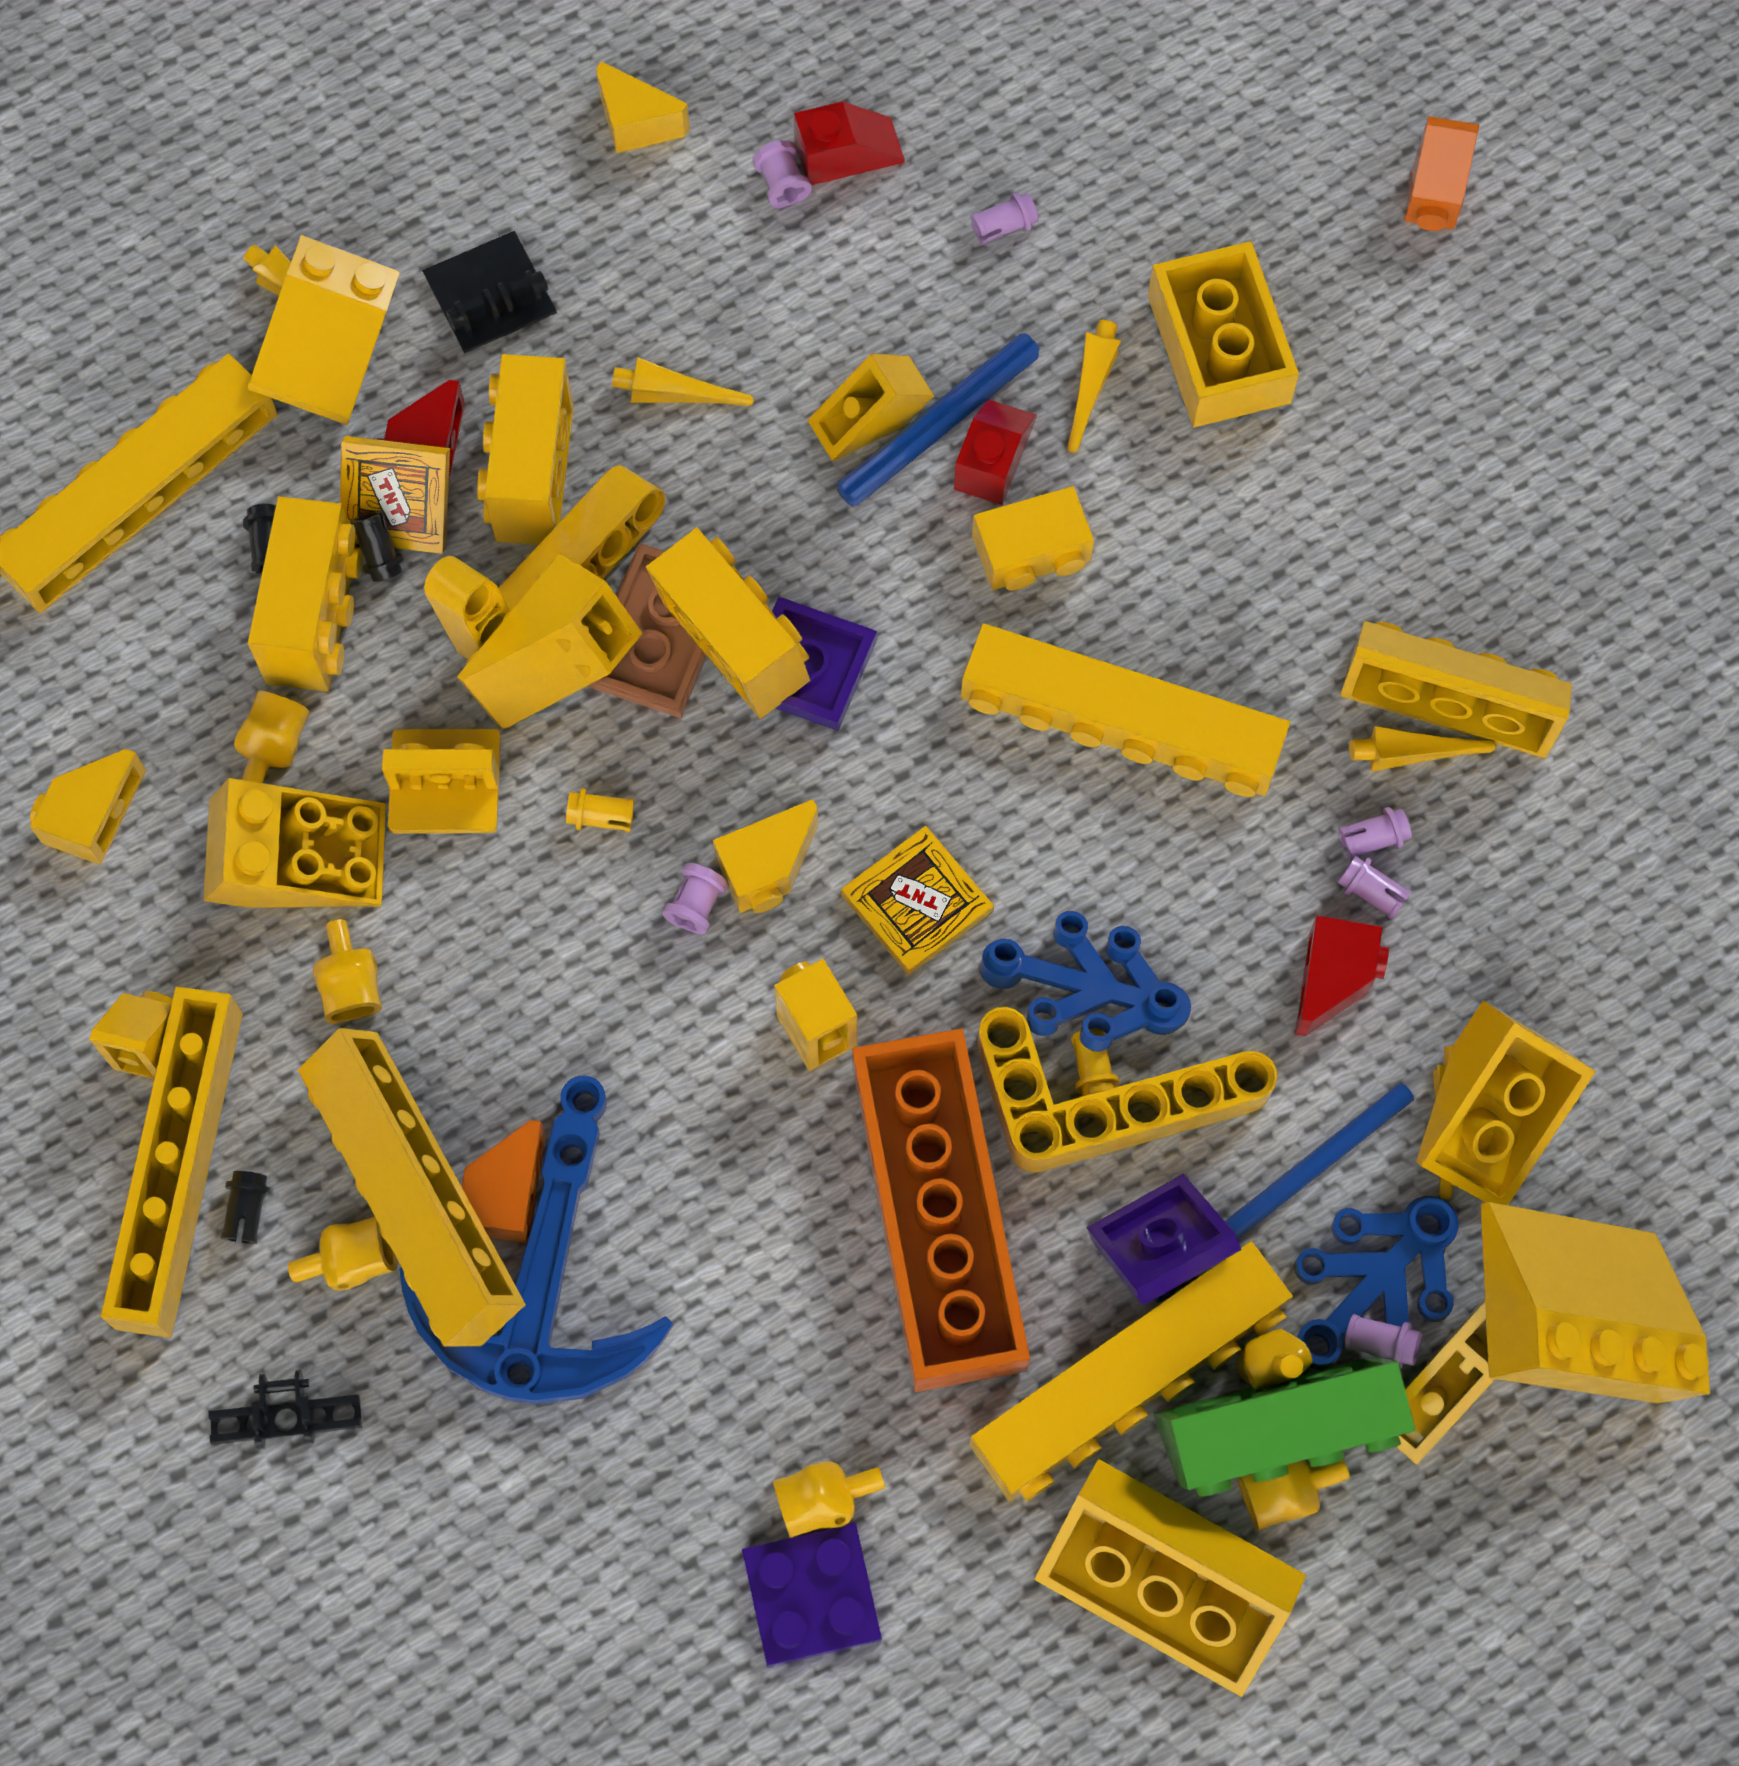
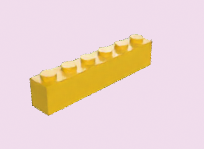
[0,353,278,614]
[961,623,1291,797]
[100,986,243,1338]
[298,1028,526,1346]
[969,1240,1293,1502]

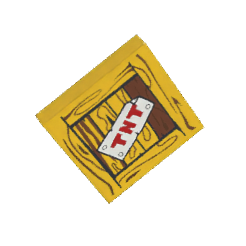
[340,436,450,554]
[841,826,994,976]

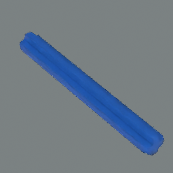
[837,333,1040,507]

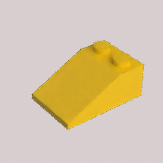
[247,235,400,425]
[1416,1000,1596,1205]

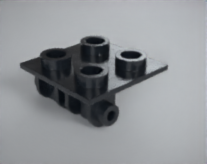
[422,231,557,353]

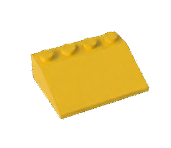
[1481,1202,1710,1403]

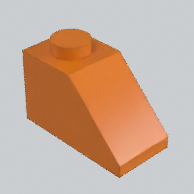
[1404,116,1479,231]
[461,1120,546,1243]

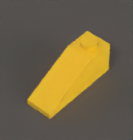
[1396,1298,1495,1465]

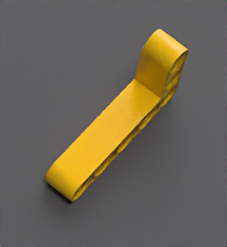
[424,465,666,660]
[977,1007,1277,1173]

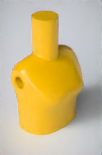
[234,691,310,783]
[313,919,382,1024]
[288,1216,398,1291]
[1237,1329,1313,1390]
[1237,1460,1350,1531]
[773,1461,886,1538]

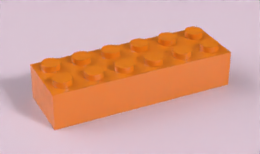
[852,1028,1030,1393]

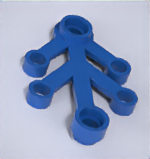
[980,911,1191,1052]
[1294,1196,1459,1369]

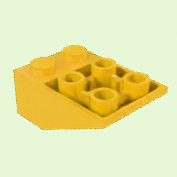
[457,553,643,729]
[203,778,386,908]

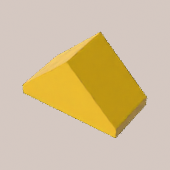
[596,61,690,153]

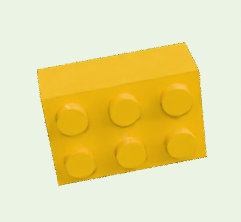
[1148,241,1299,428]
[477,354,574,545]
[247,496,363,692]
[646,527,810,720]

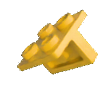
[382,729,501,834]

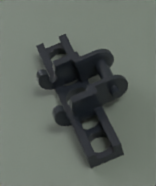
[208,1370,362,1449]

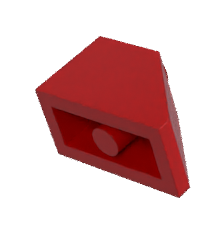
[794,101,905,185]
[377,380,465,481]
[954,399,1037,505]
[1295,915,1389,1036]

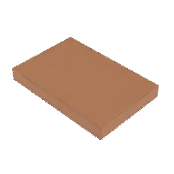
[587,543,707,718]

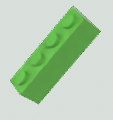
[1153,1356,1416,1497]

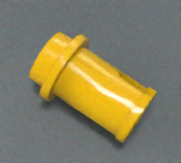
[566,788,635,833]
[1071,1028,1119,1096]

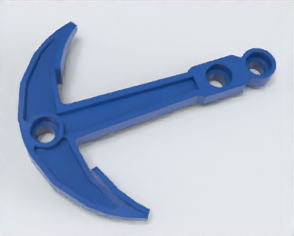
[399,1076,674,1405]

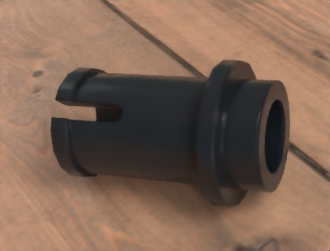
[243,504,276,574]
[350,510,404,582]
[220,1171,271,1244]

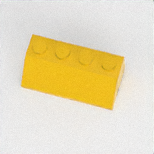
[1340,621,1572,759]
[1034,1459,1306,1697]

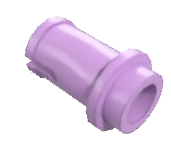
[970,192,1038,245]
[1338,807,1412,860]
[1337,856,1411,920]
[1345,1314,1422,1368]

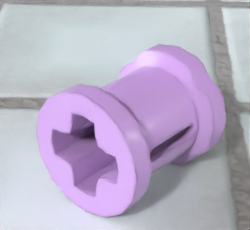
[752,140,812,209]
[662,863,729,935]

